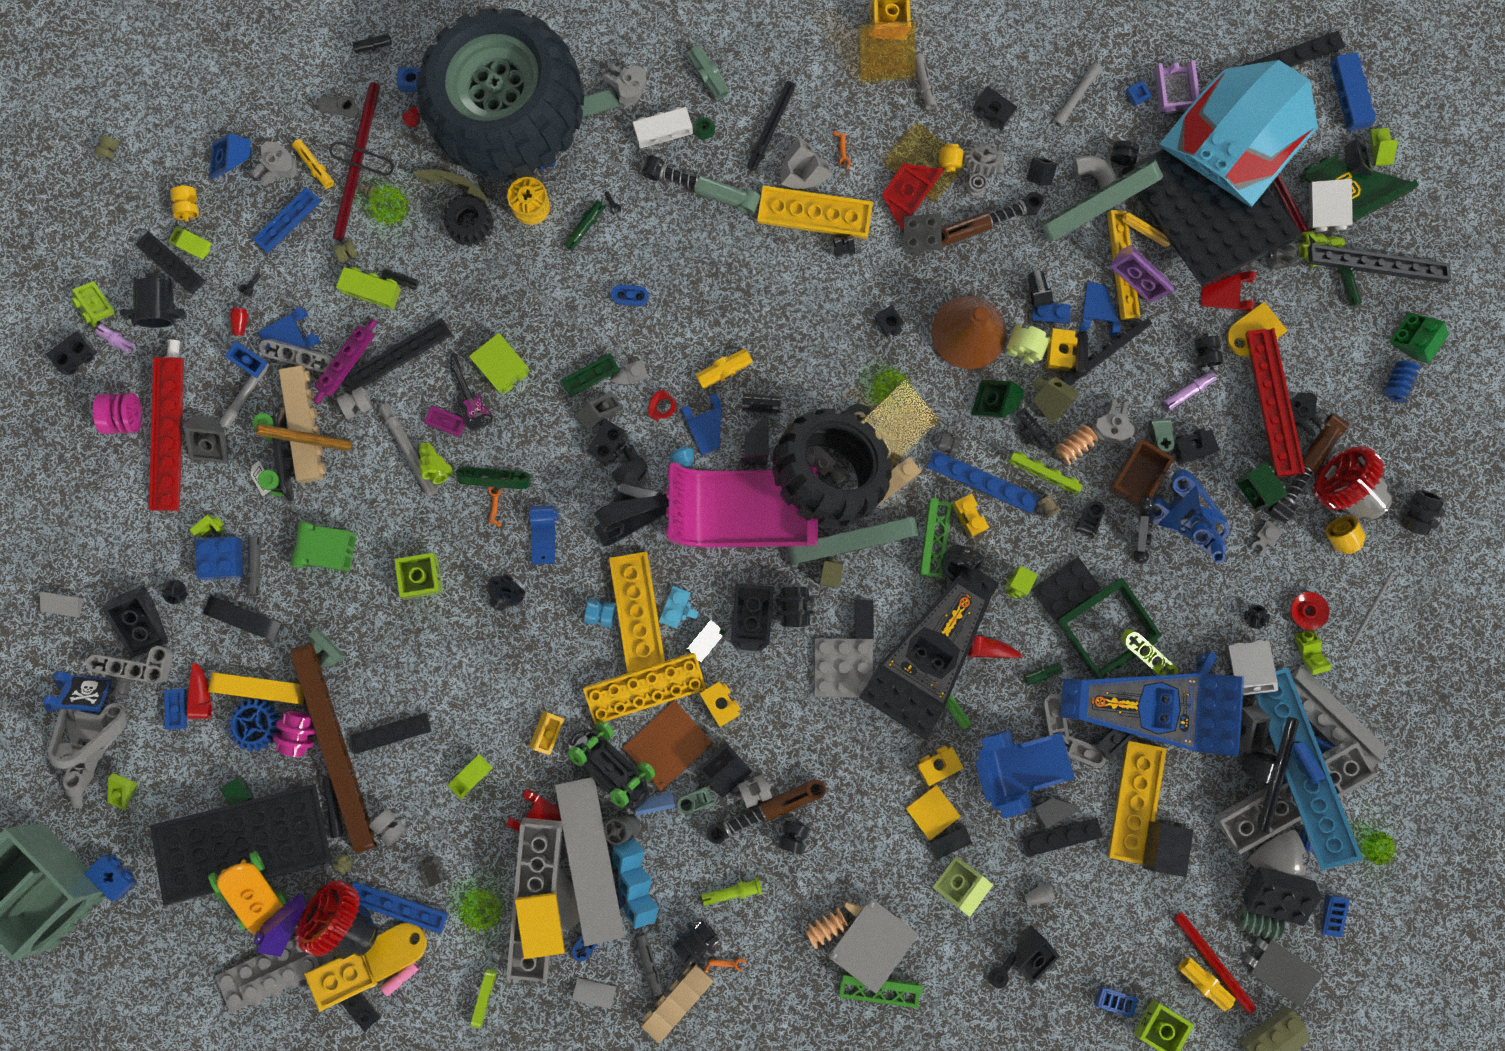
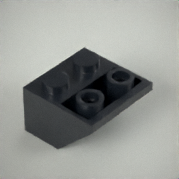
[697,742,752,798]

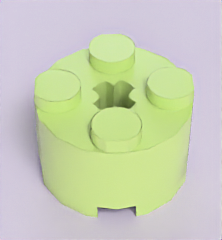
[1006,324,1050,364]

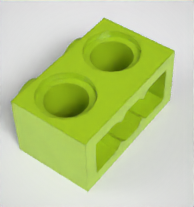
[1004,566,1038,599]

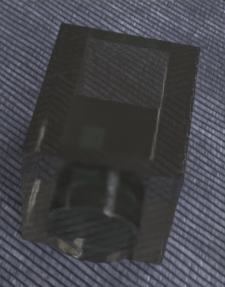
[417,856,448,889]

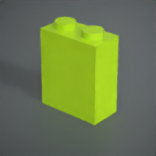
[469,333,530,394]

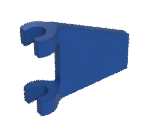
[1080,282,1121,337]
[258,307,321,348]
[681,393,721,455]

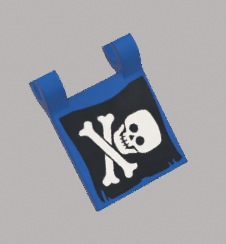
[42,671,112,712]

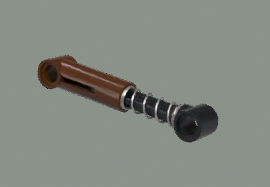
[941,192,1044,249]
[1268,413,1350,523]
[707,779,826,844]

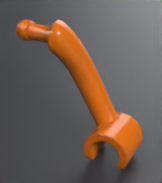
[833,131,851,170]
[489,487,502,527]
[703,958,747,973]

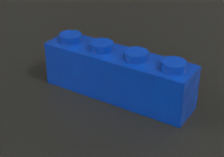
[1330,52,1376,131]

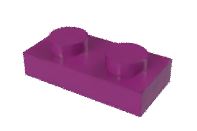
[424,405,466,438]

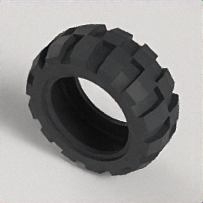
[772,408,892,527]

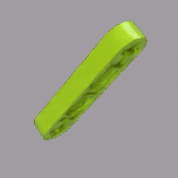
[1121,629,1178,676]

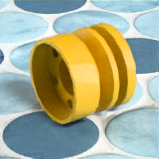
[507,177,551,225]

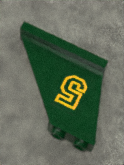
[1300,154,1419,222]

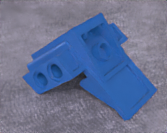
[975,729,1075,819]

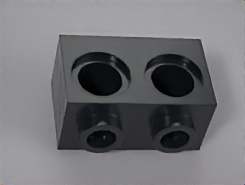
[46,331,98,376]
[586,420,628,466]

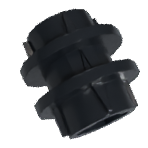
[1400,490,1445,535]
[776,587,815,627]
[672,919,719,967]

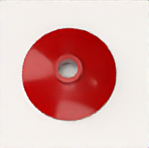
[1290,592,1329,630]

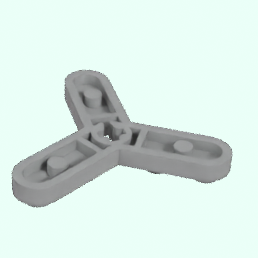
[1043,694,1106,767]

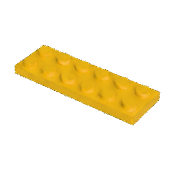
[757,185,873,239]
[609,552,665,673]
[1108,741,1167,865]

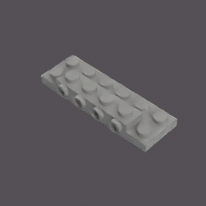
[215,939,338,1014]

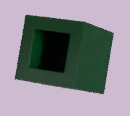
[220,777,255,805]

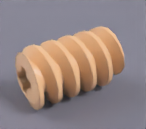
[1056,425,1098,466]
[804,908,848,949]

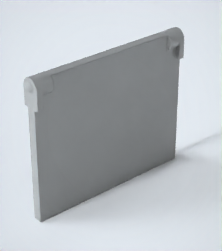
[828,897,919,994]

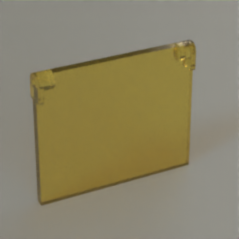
[883,122,967,203]
[860,379,940,467]

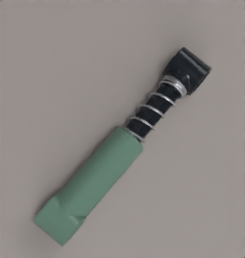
[641,155,761,215]

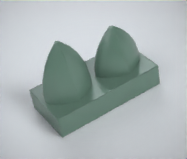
[307,629,347,667]

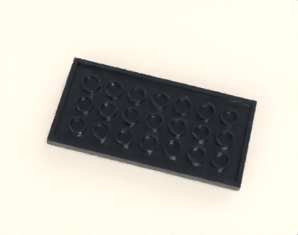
[150,784,332,906]

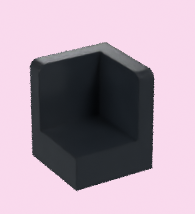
[1026,157,1058,186]

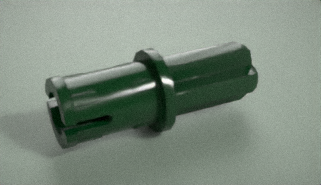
[1024,662,1063,686]

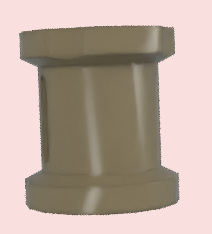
[1037,494,1061,519]

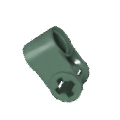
[1149,418,1174,453]
[677,785,716,814]

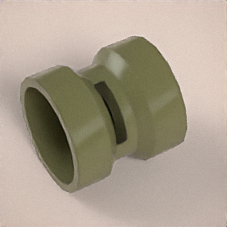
[94,135,119,161]
[333,239,359,264]

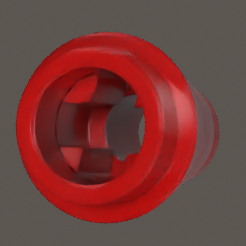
[229,308,249,336]

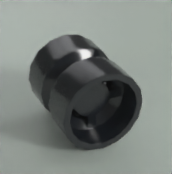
[777,820,810,855]

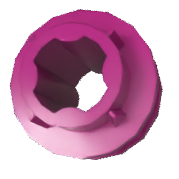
[273,711,316,757]

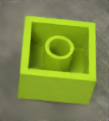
[394,553,443,599]
[1133,999,1194,1051]

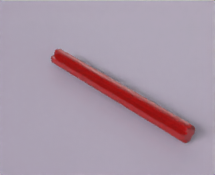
[1174,912,1257,1014]

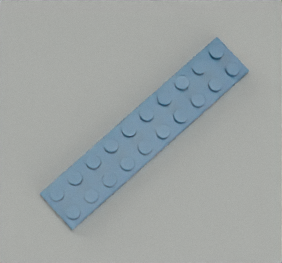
[1254,668,1363,871]

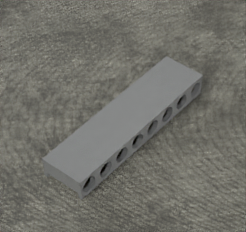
[1214,737,1378,854]
[555,777,624,946]
[506,818,563,984]

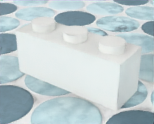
[633,107,693,149]

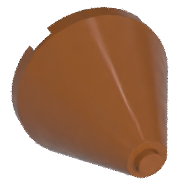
[931,296,1007,370]

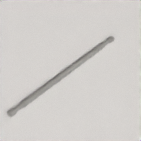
[1347,574,1393,654]

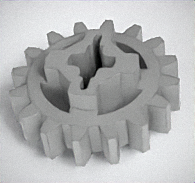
[964,144,1005,176]

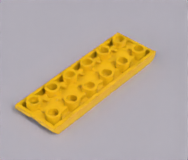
[583,653,707,725]

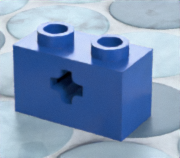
[84,854,136,902]

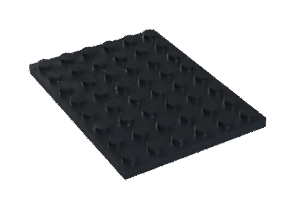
[1121,149,1302,287]

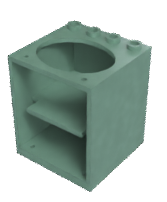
[0,823,106,962]

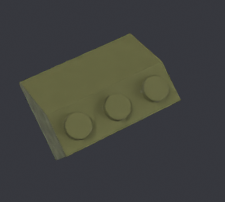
[1239,1006,1310,1051]

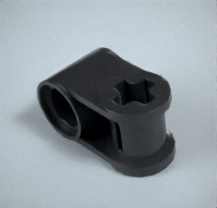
[1074,501,1105,539]

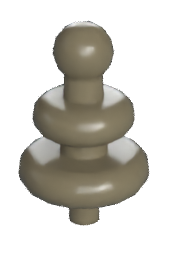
[359,184,381,201]

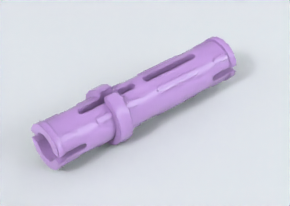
[1163,370,1217,411]

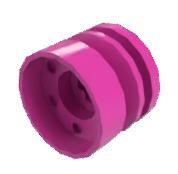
[93,393,141,434]

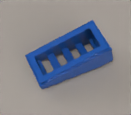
[1321,894,1350,938]
[1094,985,1138,1018]

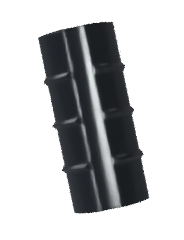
[742,393,781,413]

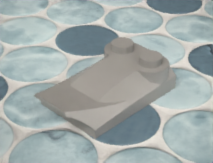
[556,867,580,931]

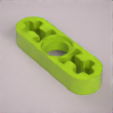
[470,968,497,1029]

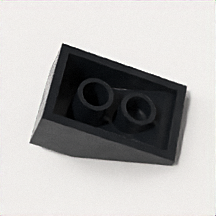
[102,585,169,658]

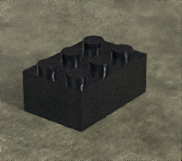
[1242,866,1321,926]

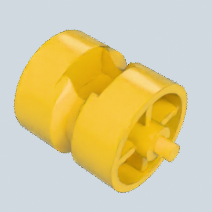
[170,185,199,222]

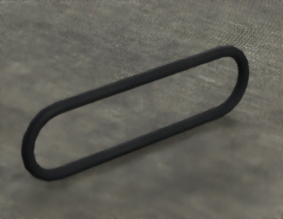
[329,141,394,176]

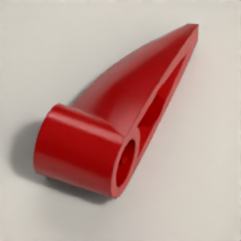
[967,636,1022,658]
[187,663,212,719]

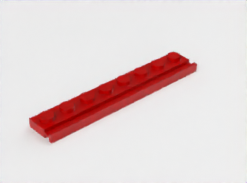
[1245,328,1305,477]
[149,357,184,511]

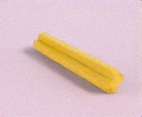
[1122,212,1171,248]

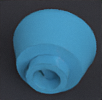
[669,446,694,469]

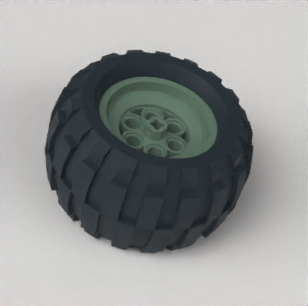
[416,8,584,180]

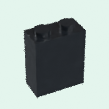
[1142,819,1194,877]

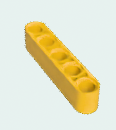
[208,672,305,704]

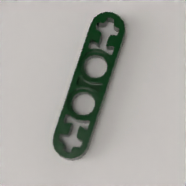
[456,467,531,489]

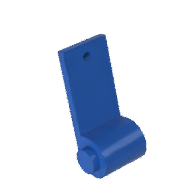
[530,506,559,565]

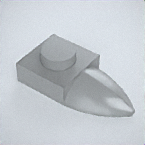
[610,360,649,384]

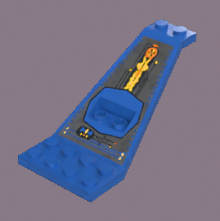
[1060,673,1244,756]

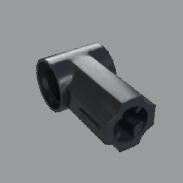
[1028,270,1053,307]

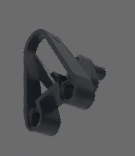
[593,444,669,547]

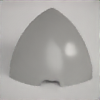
[781,137,833,189]
[1248,830,1306,878]

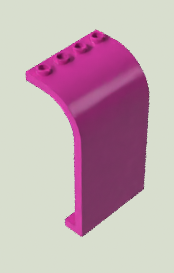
[666,463,818,548]

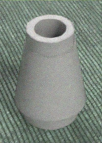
[1024,883,1055,906]

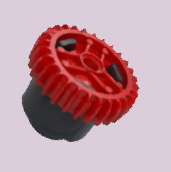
[295,880,378,959]

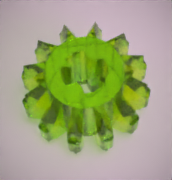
[1362,831,1399,866]

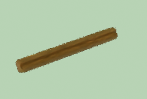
[255,424,352,451]

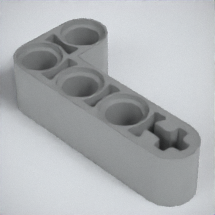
[86,646,173,683]

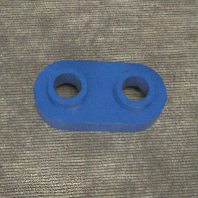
[611,285,649,307]

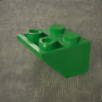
[1390,312,1449,364]

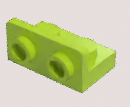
[71,281,114,328]

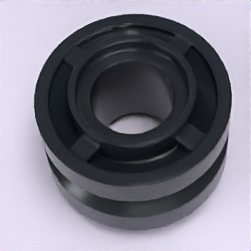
[1110,140,1139,166]

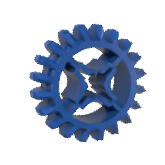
[226,698,282,751]

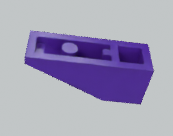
[254,893,306,957]

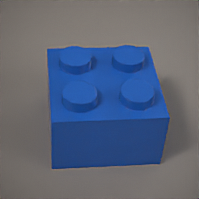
[195,537,243,581]

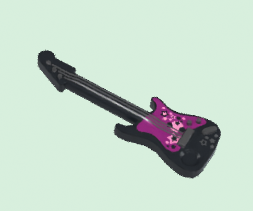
[450,353,493,430]

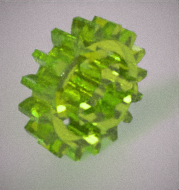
[368,185,410,227]
[871,368,912,410]
[459,887,503,933]

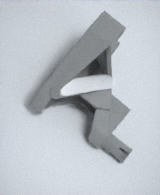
[48,703,127,808]

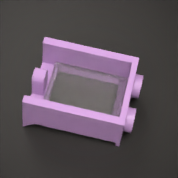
[1153,60,1200,114]

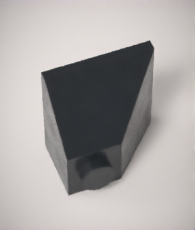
[1016,925,1060,984]

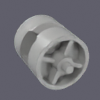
[736,774,774,808]

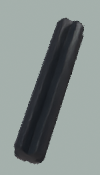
[1076,331,1088,377]

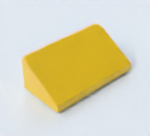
[529,710,564,755]

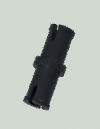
[352,33,392,54]

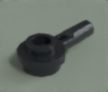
[989,951,1016,988]

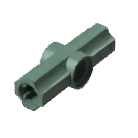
[687,45,729,100]

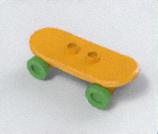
[208,851,289,935]

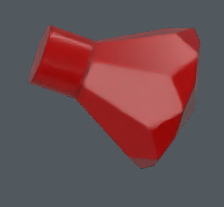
[402,108,420,127]

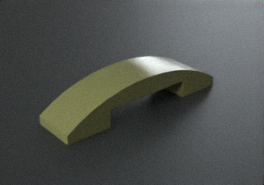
[415,169,488,205]

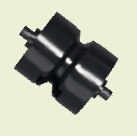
[1194,333,1224,370]

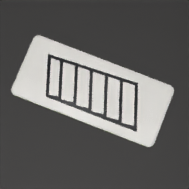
[251,461,271,496]

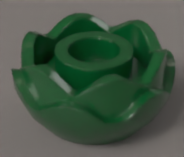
[693,117,715,140]

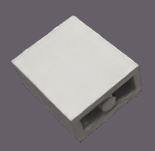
[1309,179,1353,232]
[1229,640,1278,695]

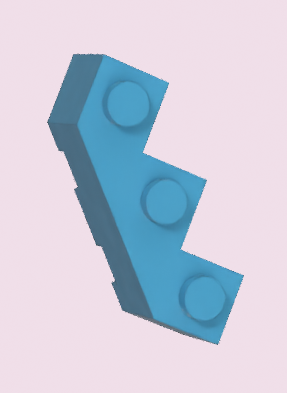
[611,839,658,929]

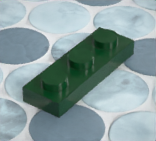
[561,353,620,398]

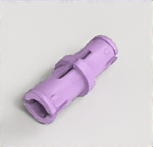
[95,324,135,354]

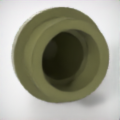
[332,854,353,875]

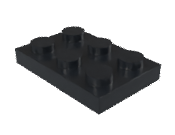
[1031,557,1101,621]

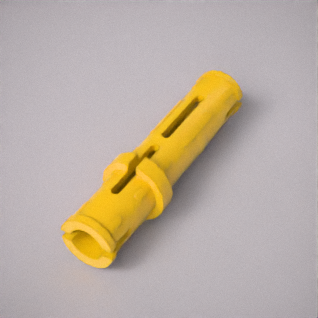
[292,139,334,189]

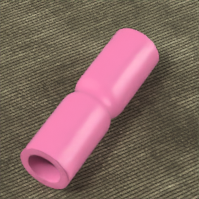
[381,962,420,996]

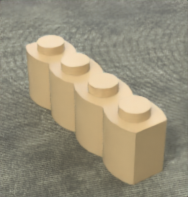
[641,963,714,1043]

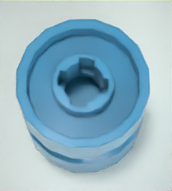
[584,599,616,628]

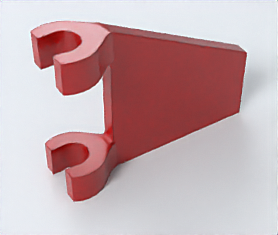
[1201,271,1256,311]
[506,789,563,833]

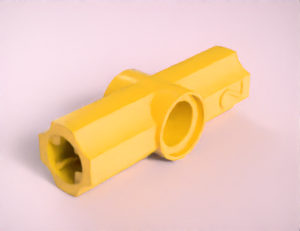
[695,348,753,389]
[1178,956,1235,1012]

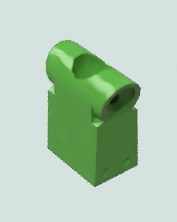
[290,519,357,572]

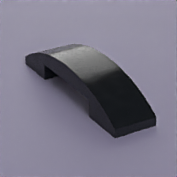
[203,595,282,641]

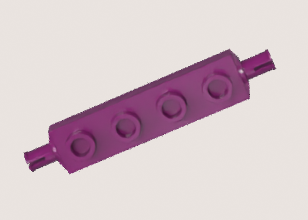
[312,318,378,405]

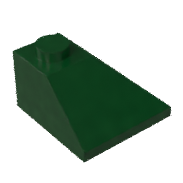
[971,380,1024,418]

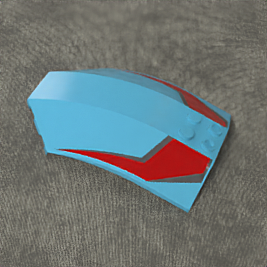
[1159,60,1318,208]

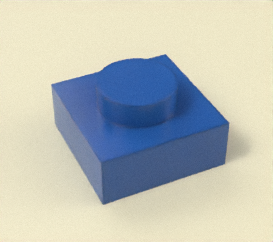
[1125,81,1152,107]

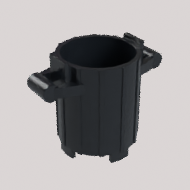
[120,273,187,328]

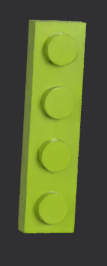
[1008,452,1083,495]

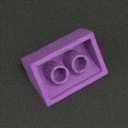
[1110,245,1174,303]

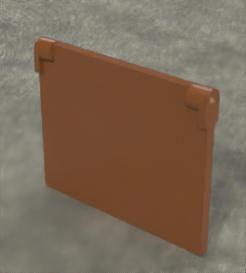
[622,700,714,792]

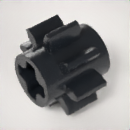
[161,580,188,604]
[1244,605,1270,629]

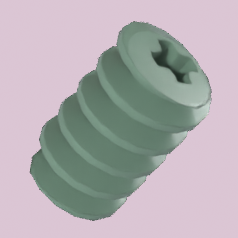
[1239,905,1285,941]

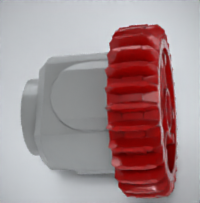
[1313,446,1392,520]

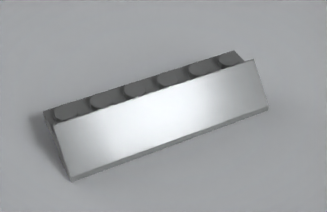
[1291,665,1387,768]

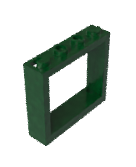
[1055,577,1162,679]

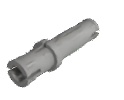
[913,54,937,110]

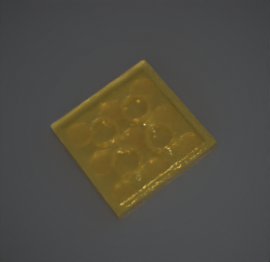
[859,20,916,83]

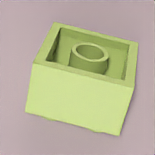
[932,856,993,917]

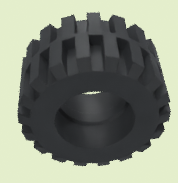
[443,194,494,247]

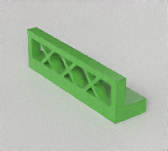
[919,498,952,578]
[839,972,923,1008]

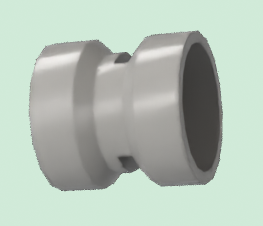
[966,173,988,197]

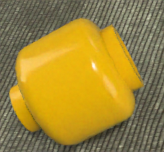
[939,144,963,172]

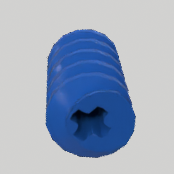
[1384,360,1421,403]

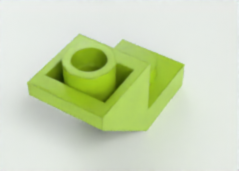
[167,226,212,260]
[1294,630,1331,675]
[447,754,493,800]

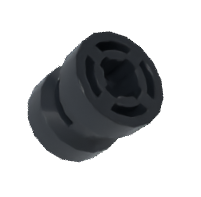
[833,236,855,257]

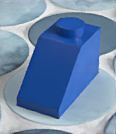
[224,341,268,378]

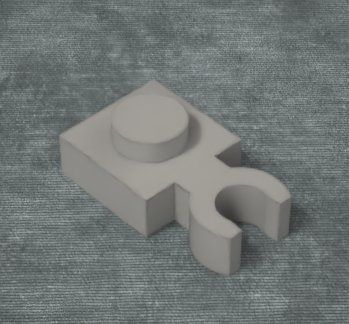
[1250,520,1283,556]

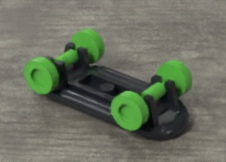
[252,407,294,501]
[568,721,655,809]

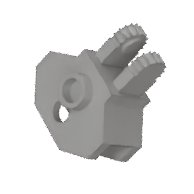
[602,64,647,107]
[252,141,298,186]
[1092,399,1135,444]

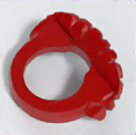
[648,390,676,421]

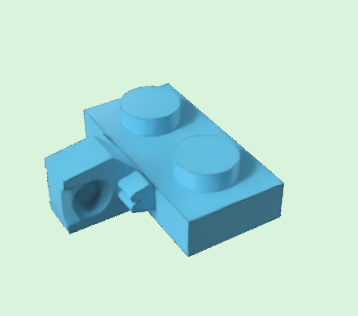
[659,586,699,629]

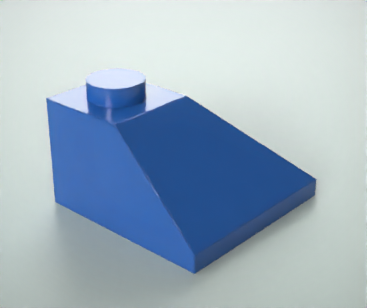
[209,133,252,179]

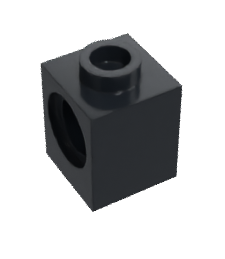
[875,305,904,337]

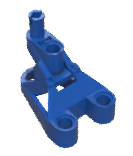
[1150,469,1229,563]

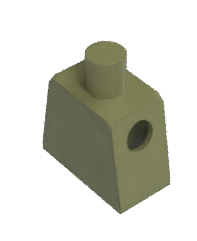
[1032,377,1080,424]

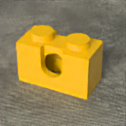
[1046,328,1078,372]
[952,494,989,538]
[700,681,741,727]
[916,745,963,786]

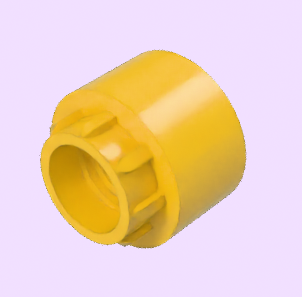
[1325,516,1366,554]

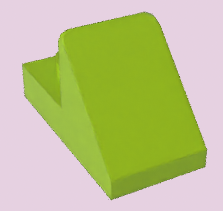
[1369,128,1398,166]
[107,773,138,811]

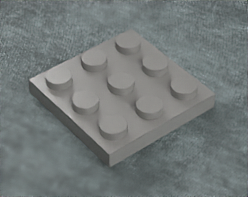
[814,638,873,697]

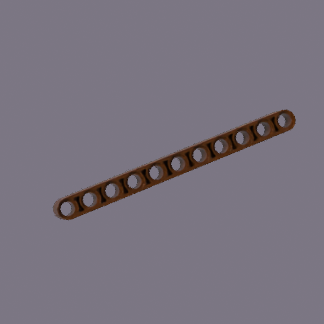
[290,642,377,854]

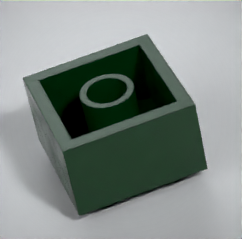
[1235,462,1288,512]

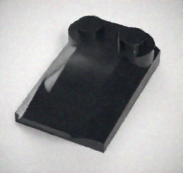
[731,583,774,653]

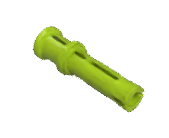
[701,877,763,907]

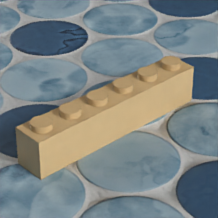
[279,365,326,483]

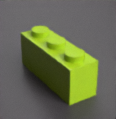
[336,267,401,310]

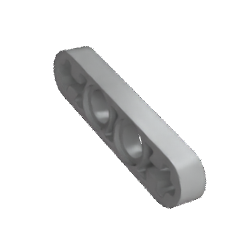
[259,339,333,372]

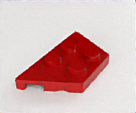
[882,163,944,230]

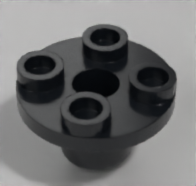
[486,574,526,611]

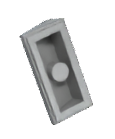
[40,591,84,618]
[572,978,616,1009]

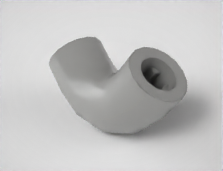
[1073,156,1117,189]

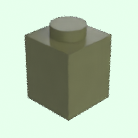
[819,559,843,589]

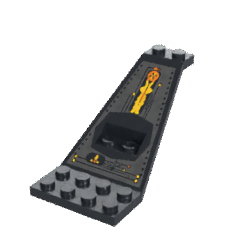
[859,565,999,740]

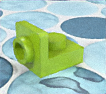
[189,514,225,537]

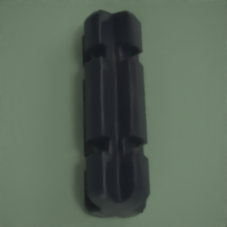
[382,269,419,290]

